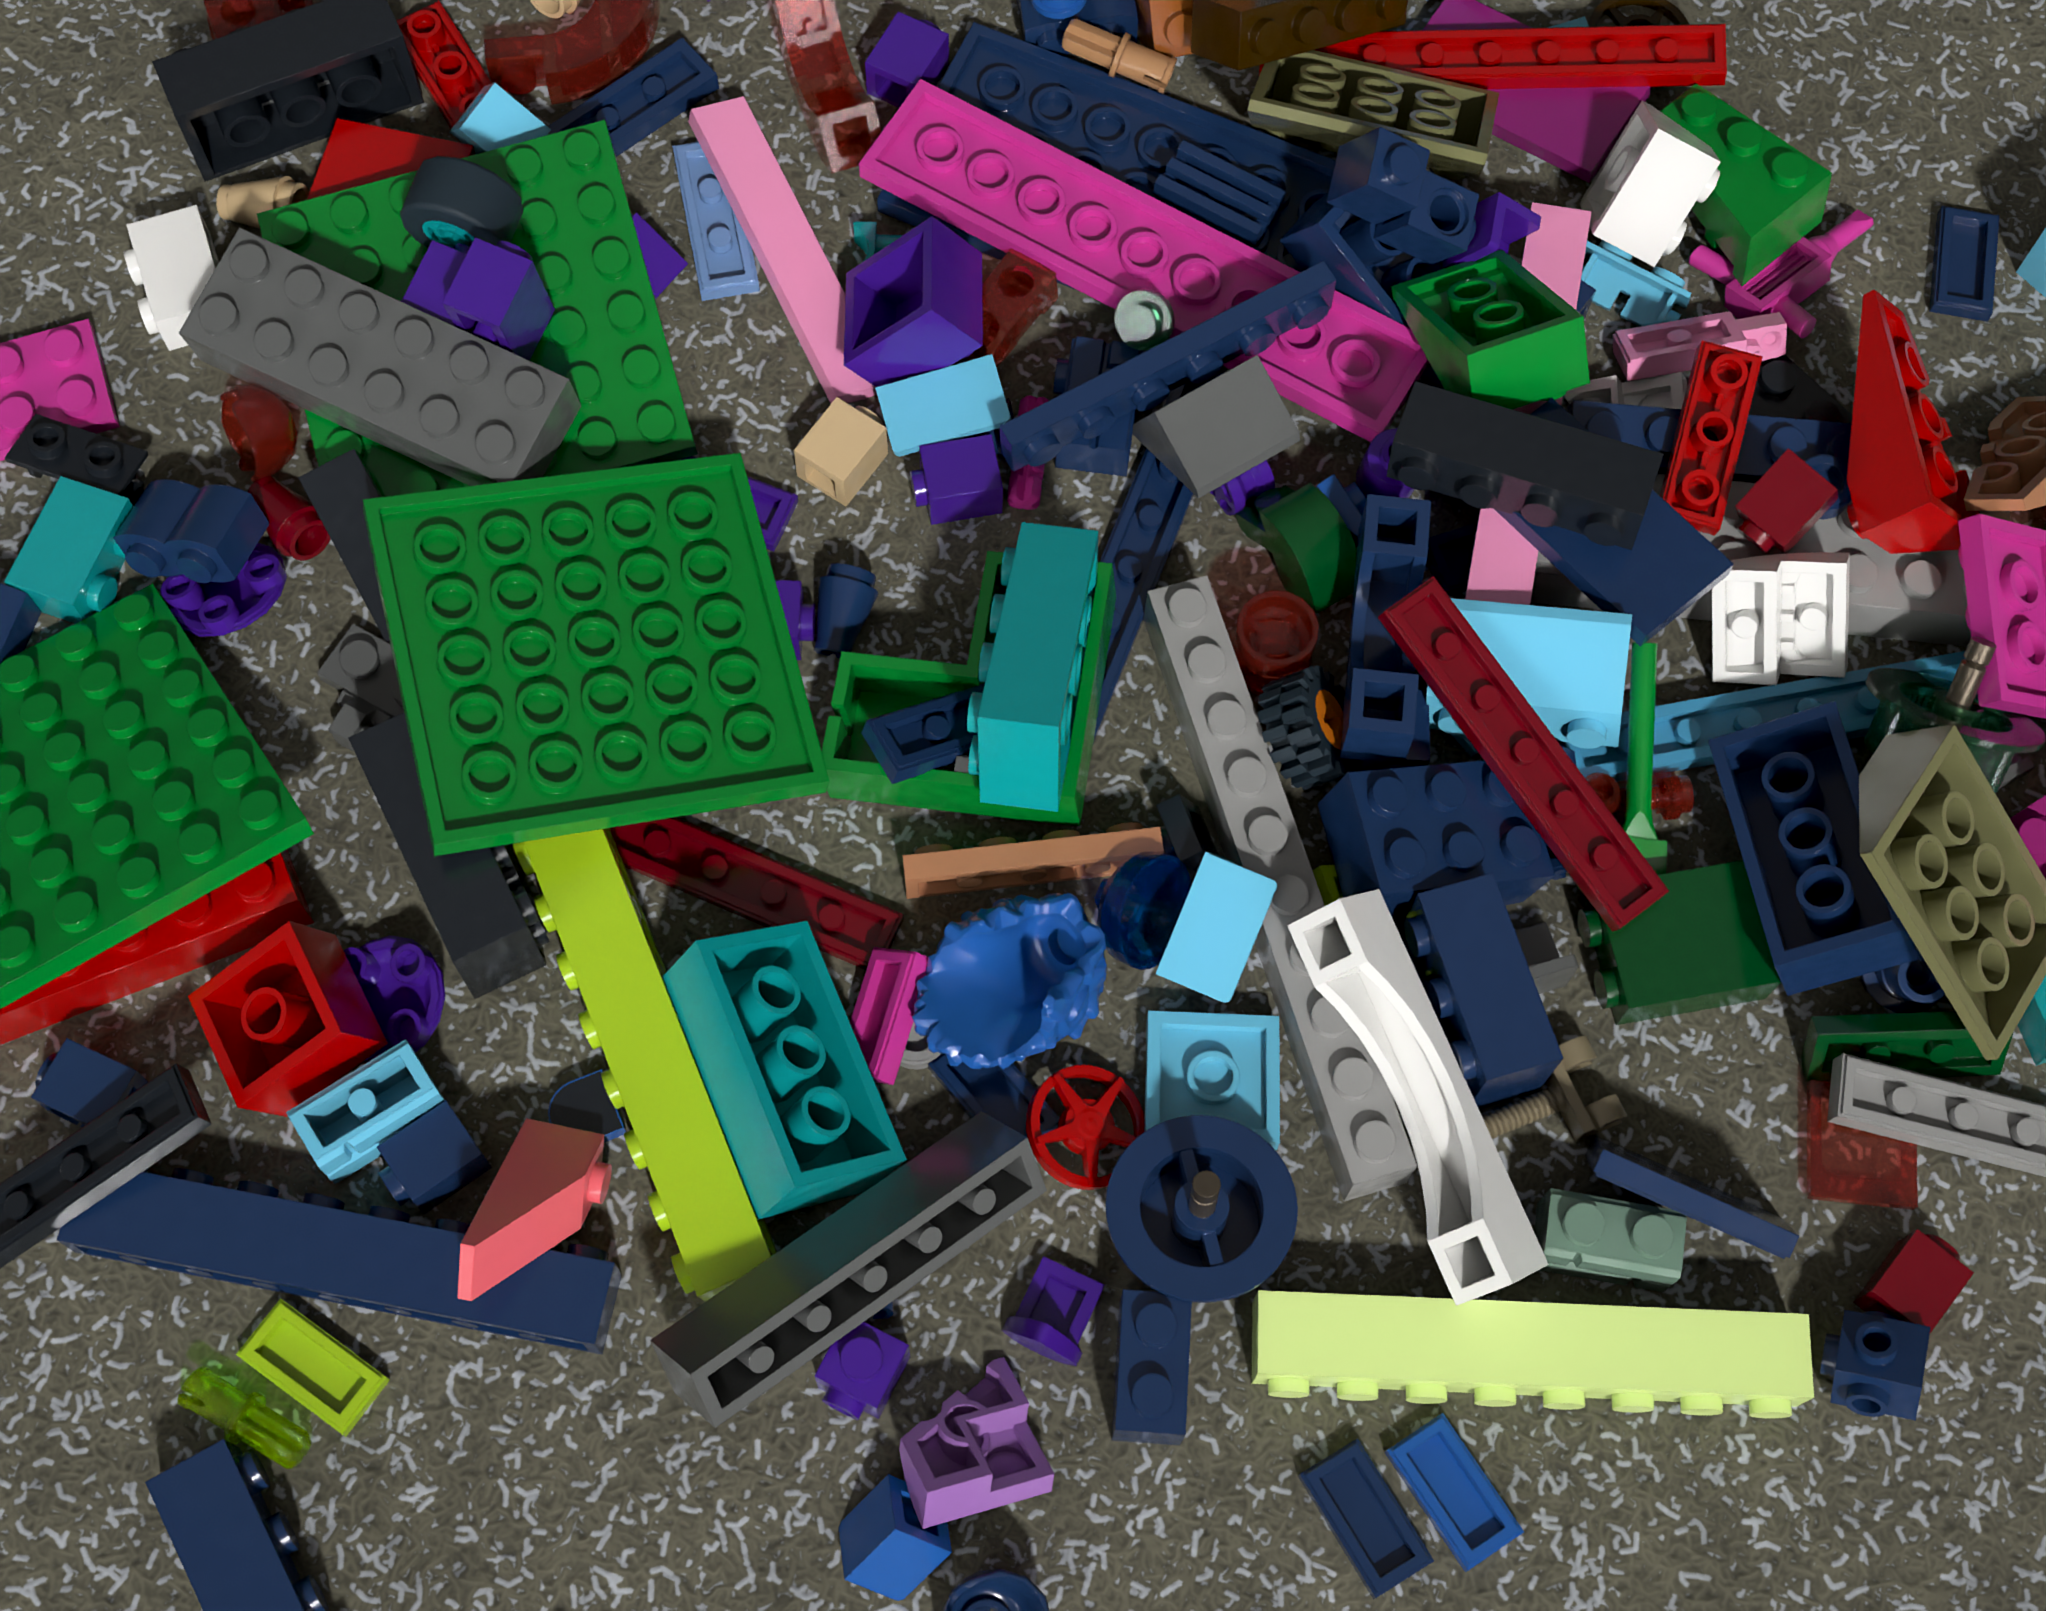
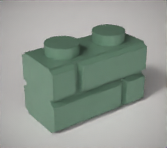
[1534,1188,1687,1292]

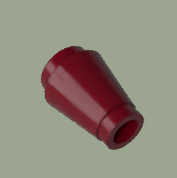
[247,476,331,561]

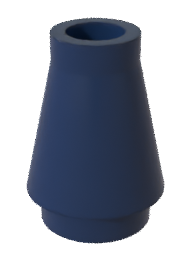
[814,563,879,658]

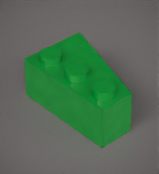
[1660,83,1832,286]

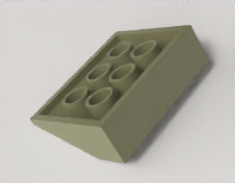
[1248,50,1499,180]
[1859,724,2046,1060]

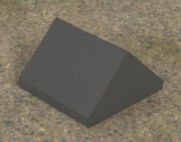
[1132,355,1300,499]

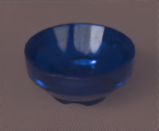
[1095,851,1191,970]

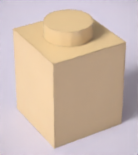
[794,397,888,506]

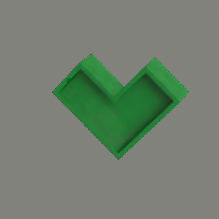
[822,551,1116,826]

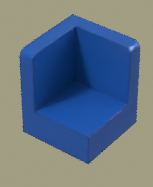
[839,1474,952,1601]

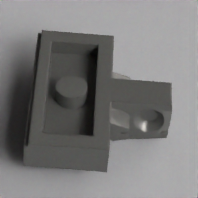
[317,624,404,751]

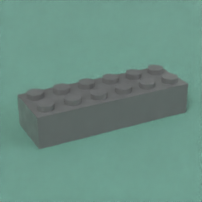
[179,228,582,486]

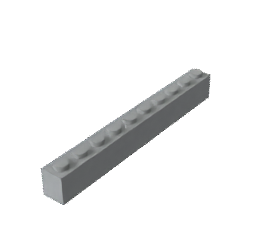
[1144,575,1417,1201]

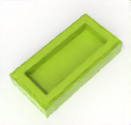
[236,1298,390,1437]

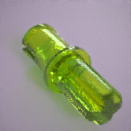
[177,1366,312,1469]

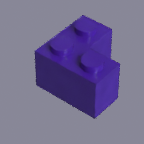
[401,237,555,361]

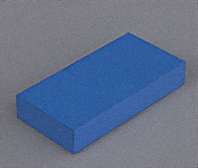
[1384,1413,1524,1572]

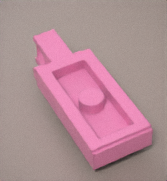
[1613,311,1787,381]

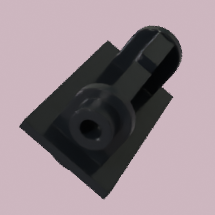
[5,414,148,504]

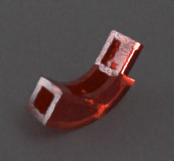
[484,0,660,105]
[771,0,881,173]

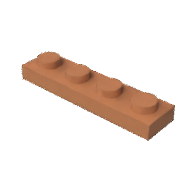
[902,822,1164,899]

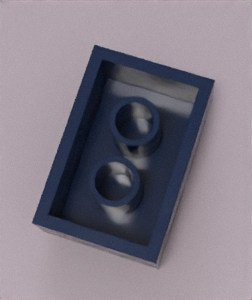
[1318,760,1555,918]
[1399,873,1564,1109]

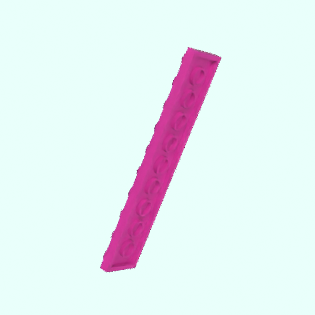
[859,79,1429,442]

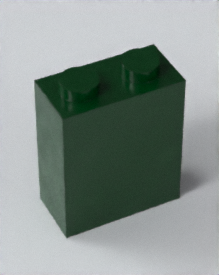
[1578,860,1781,1025]

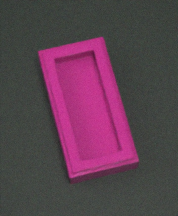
[850,947,928,1085]

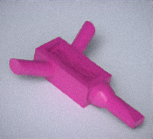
[1689,209,1874,338]

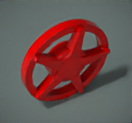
[1026,1065,1145,1190]

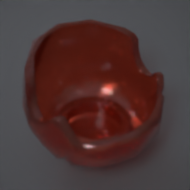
[220,384,298,483]

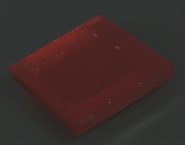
[1807,1080,1918,1210]

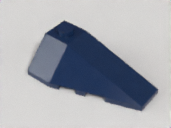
[1280,192,1445,390]

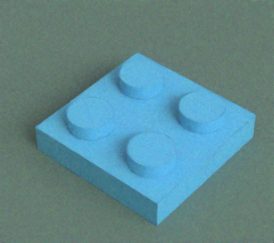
[1145,1011,1280,1150]

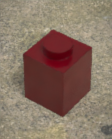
[1735,448,1838,554]
[1853,1229,1974,1333]

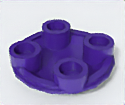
[161,543,287,637]
[343,935,445,1063]

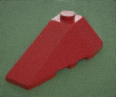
[1847,289,1980,554]

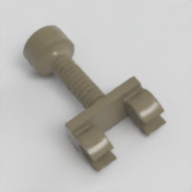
[1482,1035,1628,1143]

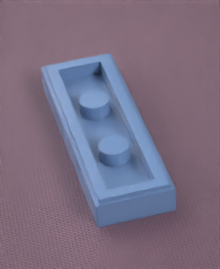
[672,142,760,301]

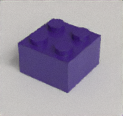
[844,216,983,387]

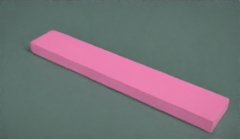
[688,96,877,404]

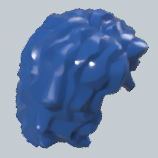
[912,893,1107,1069]

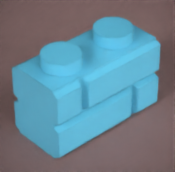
[286,1039,445,1184]

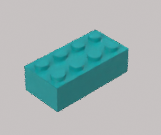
[967,522,1098,812]
[662,921,907,1220]

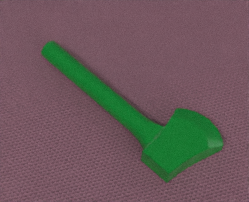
[1574,642,1667,894]

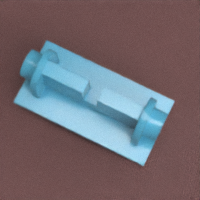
[1581,240,1692,327]

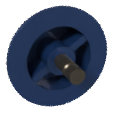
[1105,1115,1298,1303]

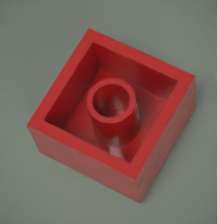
[188,921,388,1117]

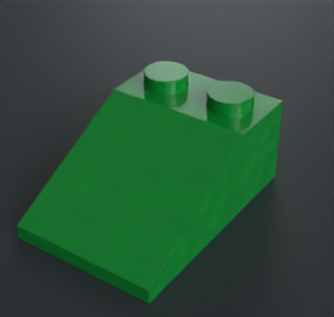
[1391,249,1590,410]

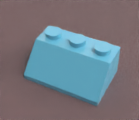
[1426,598,1632,749]

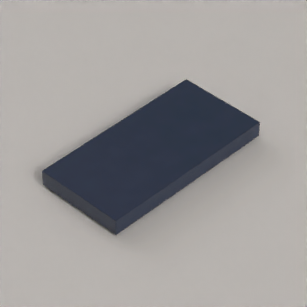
[1494,398,1734,647]

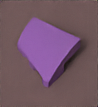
[899,1357,1055,1529]

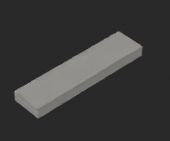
[1827,1053,2046,1177]

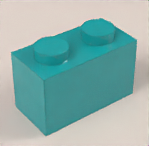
[4,476,134,624]

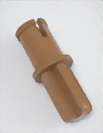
[1062,19,1177,94]

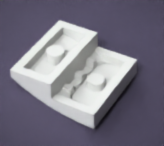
[1712,552,1850,685]

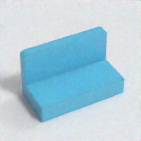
[875,354,1011,457]
[1156,852,1278,1003]

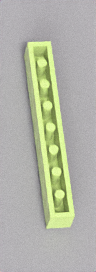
[1252,1290,1814,1418]

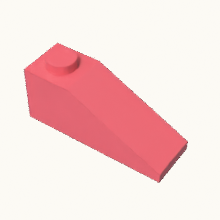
[458,1118,612,1301]

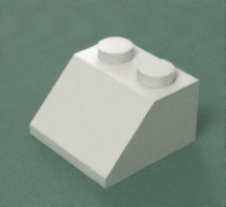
[1580,101,1721,267]

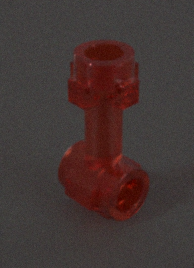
[1585,771,1694,820]

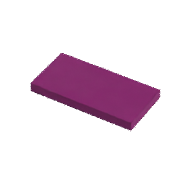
[1423,0,1651,183]

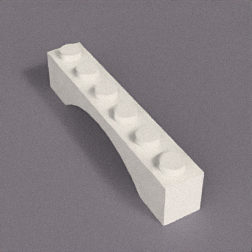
[1287,889,1549,1306]

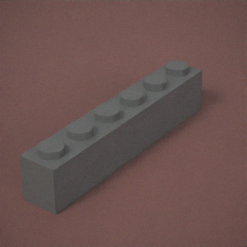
[650,1111,1047,1428]

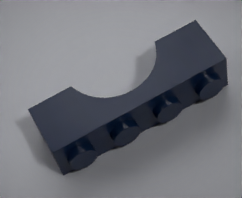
[1340,494,1431,765]

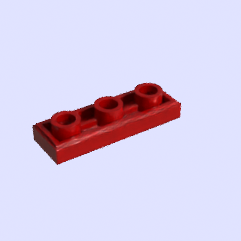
[396,1,492,143]
[1660,340,1763,536]

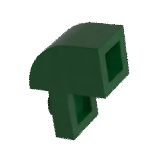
[1235,483,1357,613]

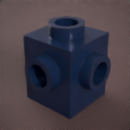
[1820,1310,1930,1421]

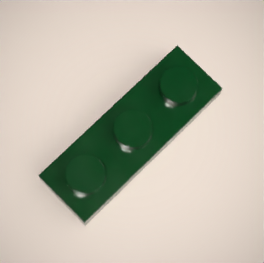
[1801,1011,2014,1082]

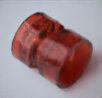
[1232,590,1319,696]

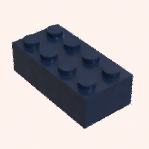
[1708,701,1919,996]

